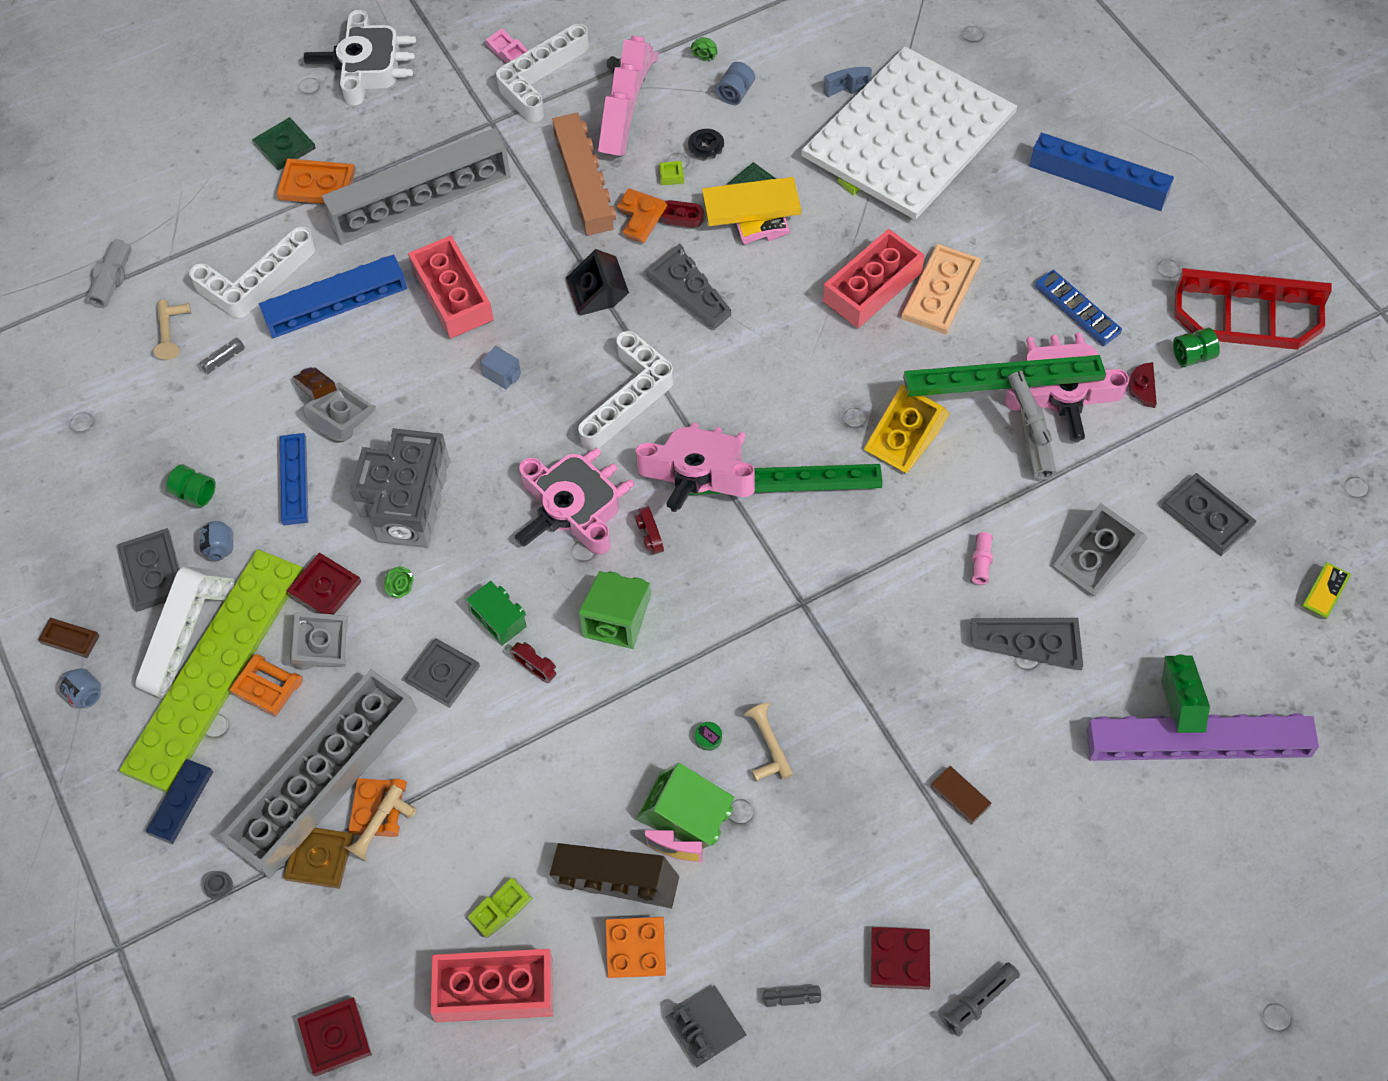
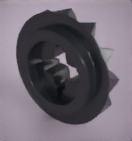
[688,129,724,160]

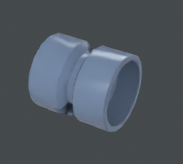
[716,62,755,105]

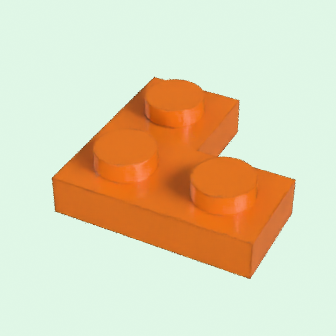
[617,188,667,243]

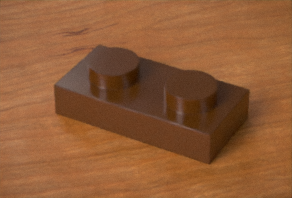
[293,367,337,400]

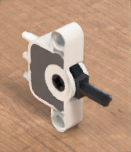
[303,10,416,106]

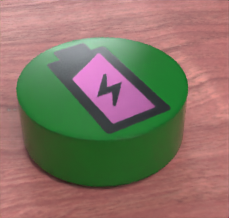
[695,722,722,751]

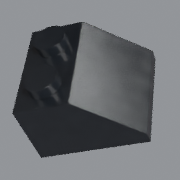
[566,249,629,316]

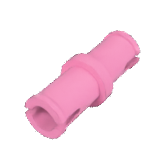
[972,532,993,585]

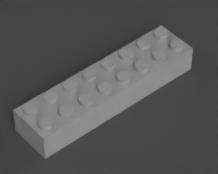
[322,128,511,245]
[220,669,417,879]

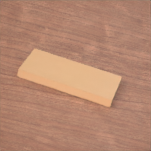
[901,244,981,335]

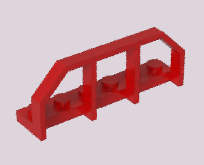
[1174,268,1332,350]

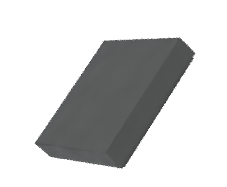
[405,638,480,708]

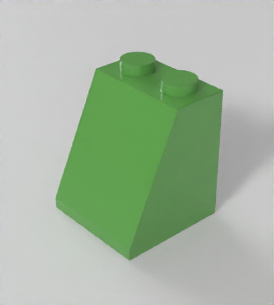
[579,571,651,649]
[636,762,735,849]

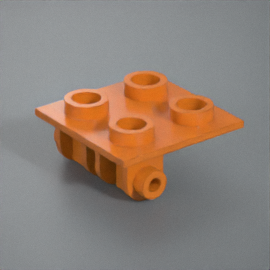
[606,917,666,978]

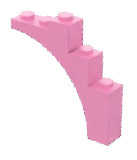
[598,35,659,156]

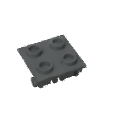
[665,985,747,1068]

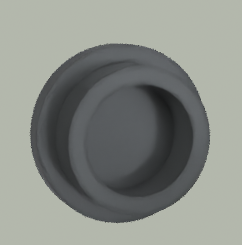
[204,871,233,900]

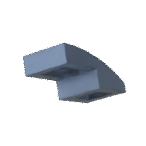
[823,67,872,97]

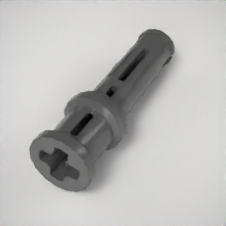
[941,962,1020,1037]

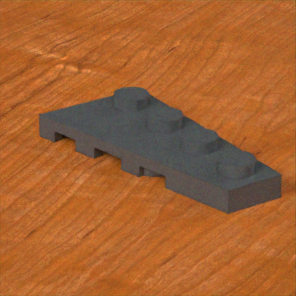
[646,243,731,330]
[970,618,1083,670]

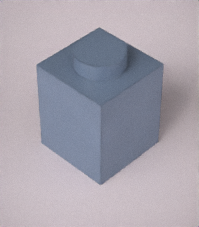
[480,346,521,389]

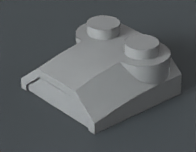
[304,382,376,441]
[290,611,348,670]

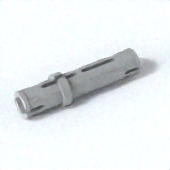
[1007,371,1052,447]

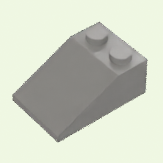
[1053,503,1148,597]

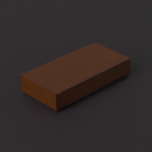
[38,617,100,658]
[931,766,992,824]

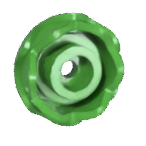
[690,37,718,61]
[383,566,414,598]

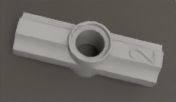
[86,239,132,309]
[1020,404,1056,481]

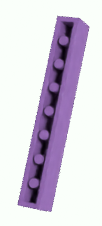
[1086,713,1319,761]

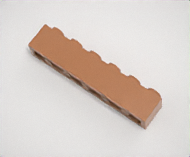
[552,112,616,236]

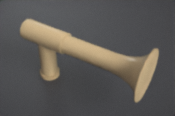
[154,300,191,360]
[744,703,793,782]
[344,785,416,862]

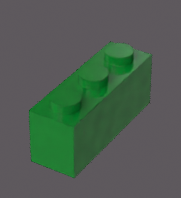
[1162,654,1210,733]

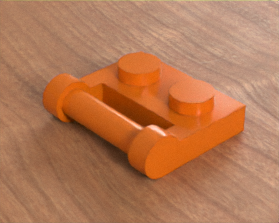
[229,654,303,717]
[348,778,407,837]

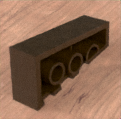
[549,843,679,909]

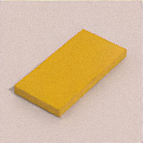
[702,177,801,226]

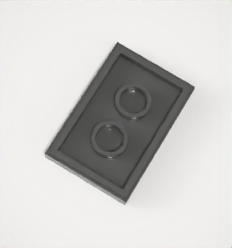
[1161,473,1257,556]
[118,528,180,612]

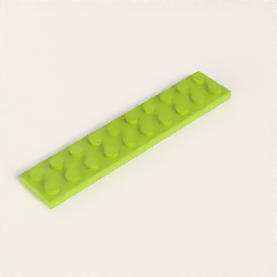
[119,549,304,793]

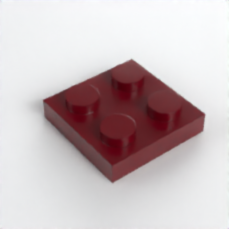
[287,552,362,615]
[871,927,930,990]
[297,997,372,1077]

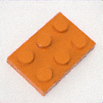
[277,158,356,204]

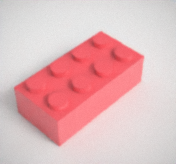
[823,228,925,329]
[408,235,494,339]
[431,949,553,1023]

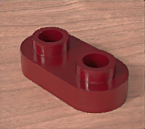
[659,200,704,228]
[635,506,664,555]
[509,642,557,683]

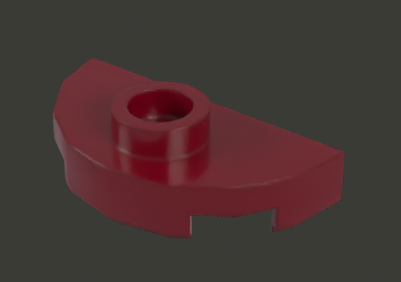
[1128,362,1157,408]

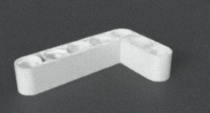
[496,24,589,122]
[189,227,316,318]
[578,331,674,451]
[136,566,235,698]

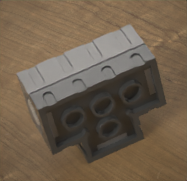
[350,428,450,547]

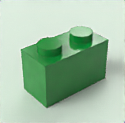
[466,581,527,646]

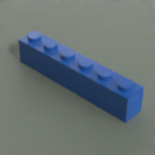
[1029,132,1174,211]
[258,254,407,339]

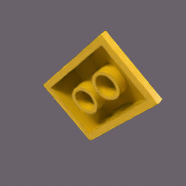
[864,384,950,474]

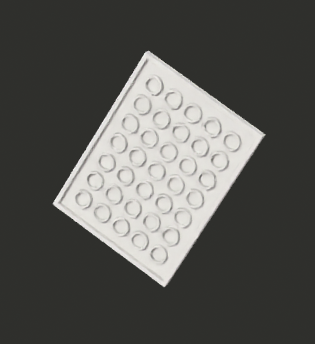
[801,47,1017,220]

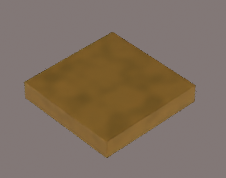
[284,828,354,889]

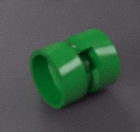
[1173,327,1220,367]
[166,464,216,508]

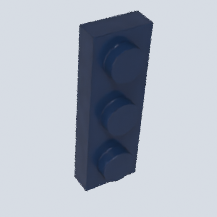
[146,759,213,845]

